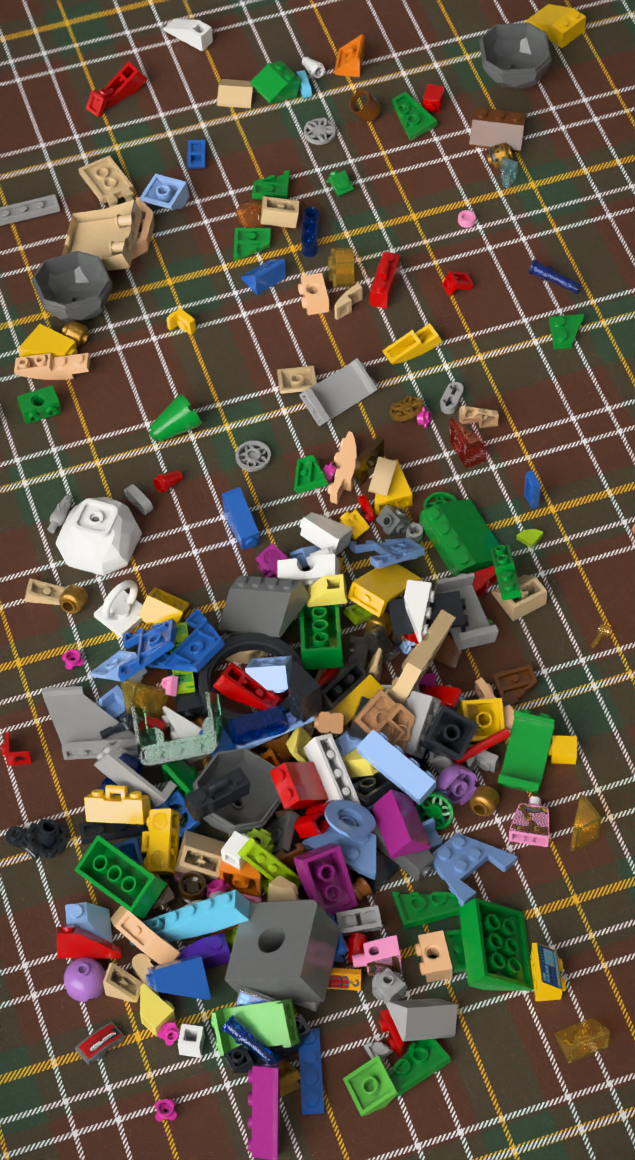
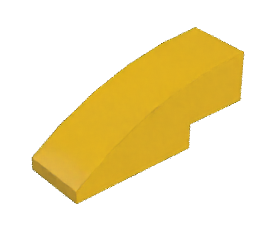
[382,323,443,365]
[330,674,384,726]

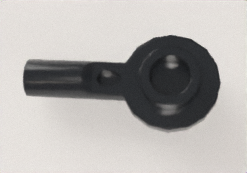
[100,713,138,739]
[5,826,40,860]

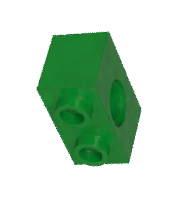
[17,385,61,424]

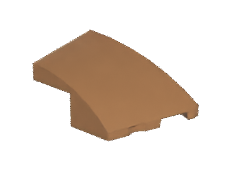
[353,689,415,756]

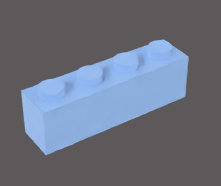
[356,730,436,805]

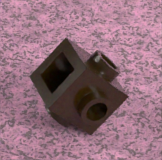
[151,879,177,912]

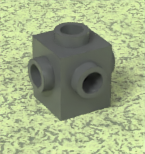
[376,505,411,536]

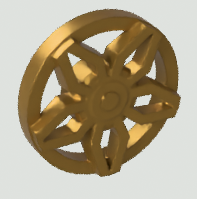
[389,396,424,421]

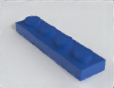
[298,1028,324,1115]

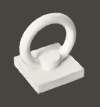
[94,580,143,639]

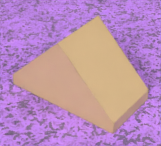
[103,962,143,1003]

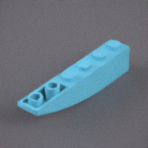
[130,890,250,945]

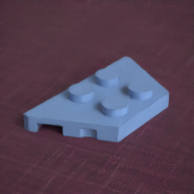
[302,825,376,880]

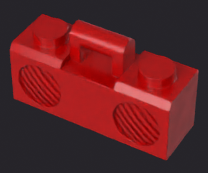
[370,251,400,309]

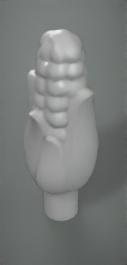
[47,495,72,533]

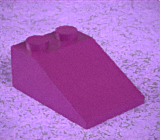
[293,843,358,915]

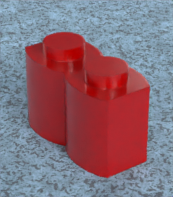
[294,801,332,839]

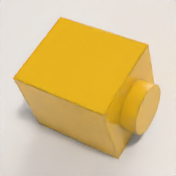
[548,735,577,764]

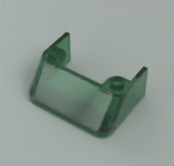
[131,691,223,766]

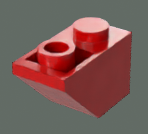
[378,1008,408,1057]

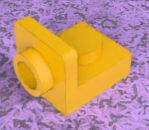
[167,308,196,335]
[339,509,370,540]

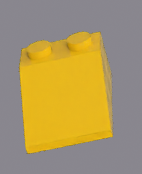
[525,4,586,48]

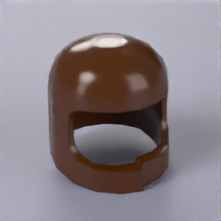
[350,89,382,122]
[260,732,294,764]

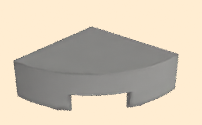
[364,1042,393,1060]

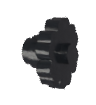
[26,819,68,858]

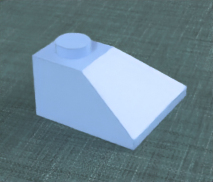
[140,174,190,209]
[89,650,147,684]
[245,656,292,693]
[65,902,113,943]

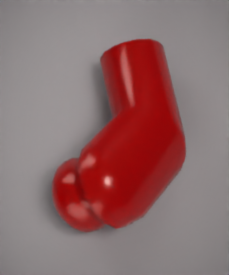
[357,495,376,524]

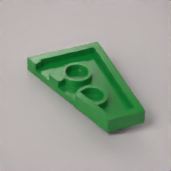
[388,1039,451,1097]

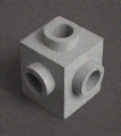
[372,968,406,1003]

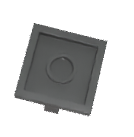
[266,811,302,855]

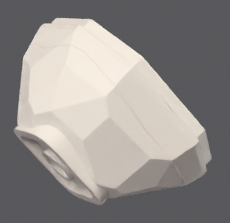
[56,497,142,576]

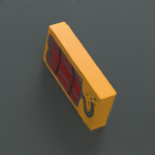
[327,968,361,991]

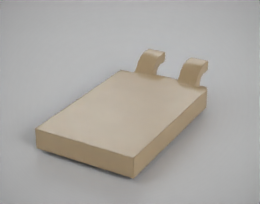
[79,155,134,207]

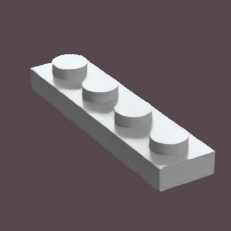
[0,194,60,226]

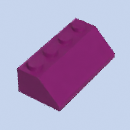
[247,1064,280,1160]

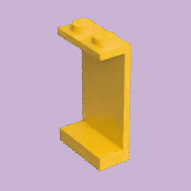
[347,563,422,617]

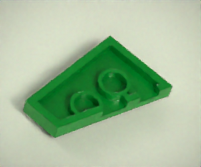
[392,91,437,141]
[392,892,461,930]

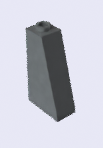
[370,817,434,882]

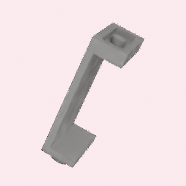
[299,358,378,427]
[434,573,499,650]
[94,739,177,809]

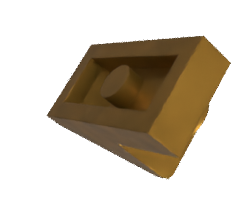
[275,1059,301,1096]

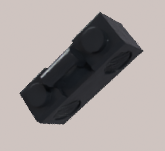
[318,659,369,714]
[184,767,250,822]

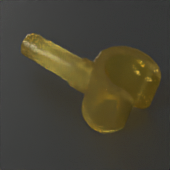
[591,624,611,649]

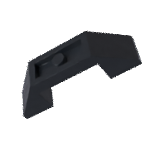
[224,1014,311,1073]

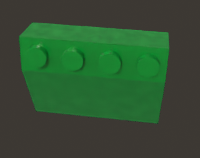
[419,499,500,577]
[459,898,534,991]

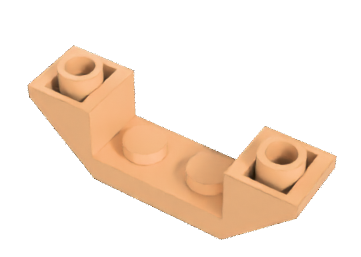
[132,197,155,259]
[110,906,181,965]

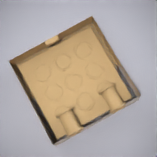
[62,200,142,271]
[384,610,456,706]

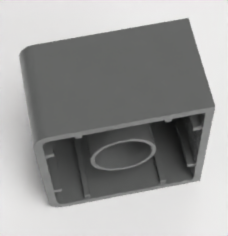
[225,900,340,1003]

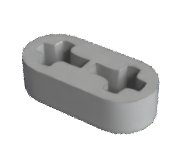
[440,382,464,414]
[124,484,153,515]

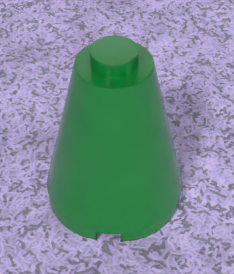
[148,394,202,442]

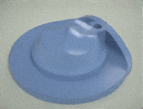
[325,800,376,841]

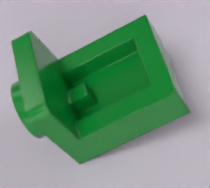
[326,170,354,197]

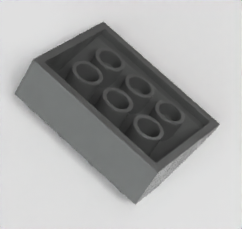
[217,576,310,637]

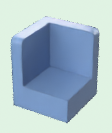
[290,545,320,570]
[99,685,132,720]
[422,818,443,851]

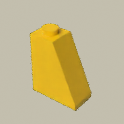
[18,324,77,358]
[375,459,412,515]

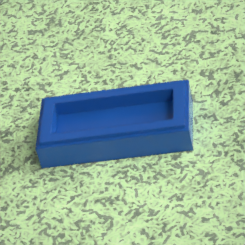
[524,470,541,509]

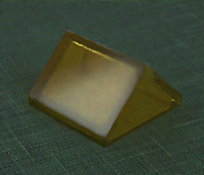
[120,678,168,719]
[570,795,601,852]
[554,1017,610,1063]

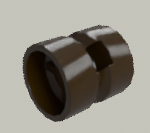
[179,871,208,905]

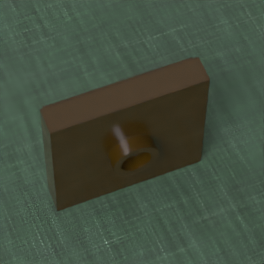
[355,436,384,486]

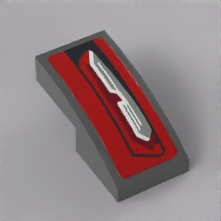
[75,1021,125,1065]

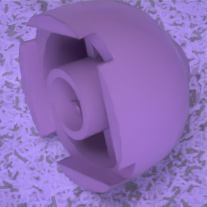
[436,765,478,807]
[64,957,106,1002]

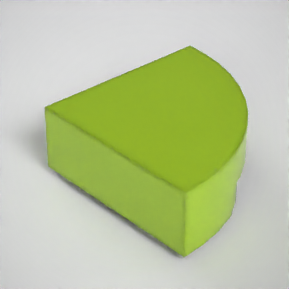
[516,529,543,548]

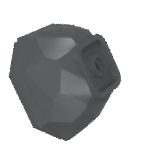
[479,22,552,89]
[32,251,112,322]
[193,748,281,835]

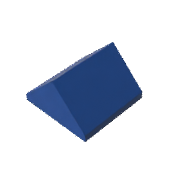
[241,258,286,295]

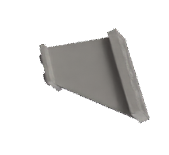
[42,685,145,760]

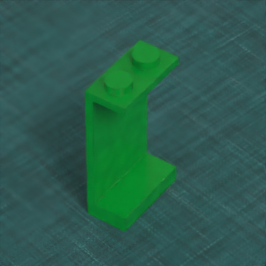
[498,709,555,794]

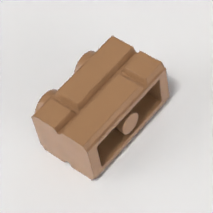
[314,712,345,735]

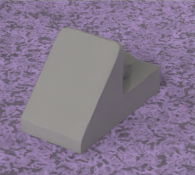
[463,744,499,773]

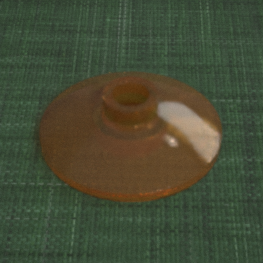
[237,200,265,228]

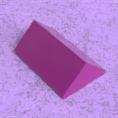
[372,789,431,859]

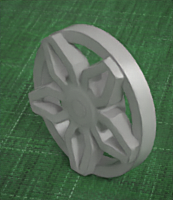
[304,117,336,145]
[236,441,271,472]

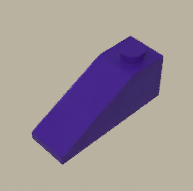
[177,933,230,970]

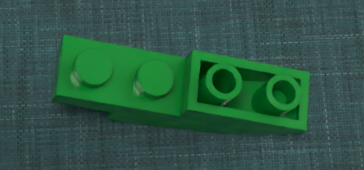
[490,544,522,601]

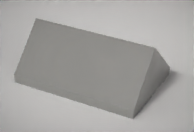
[386,998,458,1041]

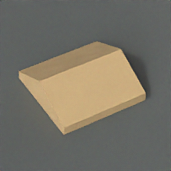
[217,79,255,108]
[277,366,317,394]

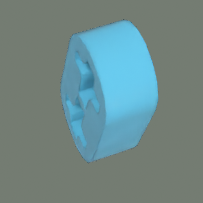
[296,70,312,99]

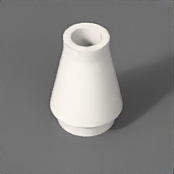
[302,57,325,78]

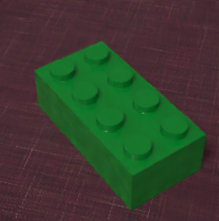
[300,603,343,670]
[74,835,167,919]

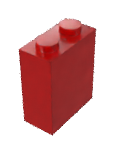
[269,762,329,809]

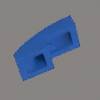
[187,140,206,169]

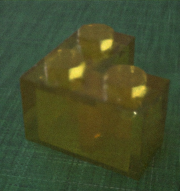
[328,248,355,288]

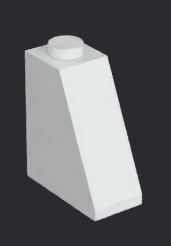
[300,512,353,555]

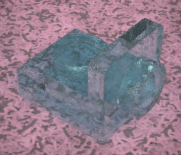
[500,157,518,188]

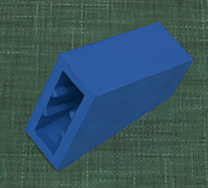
[222,487,260,550]
[146,955,211,1000]

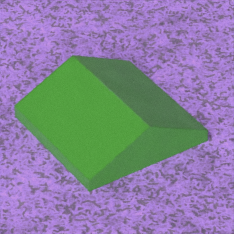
[343,1055,398,1117]

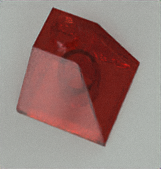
[449,418,488,469]

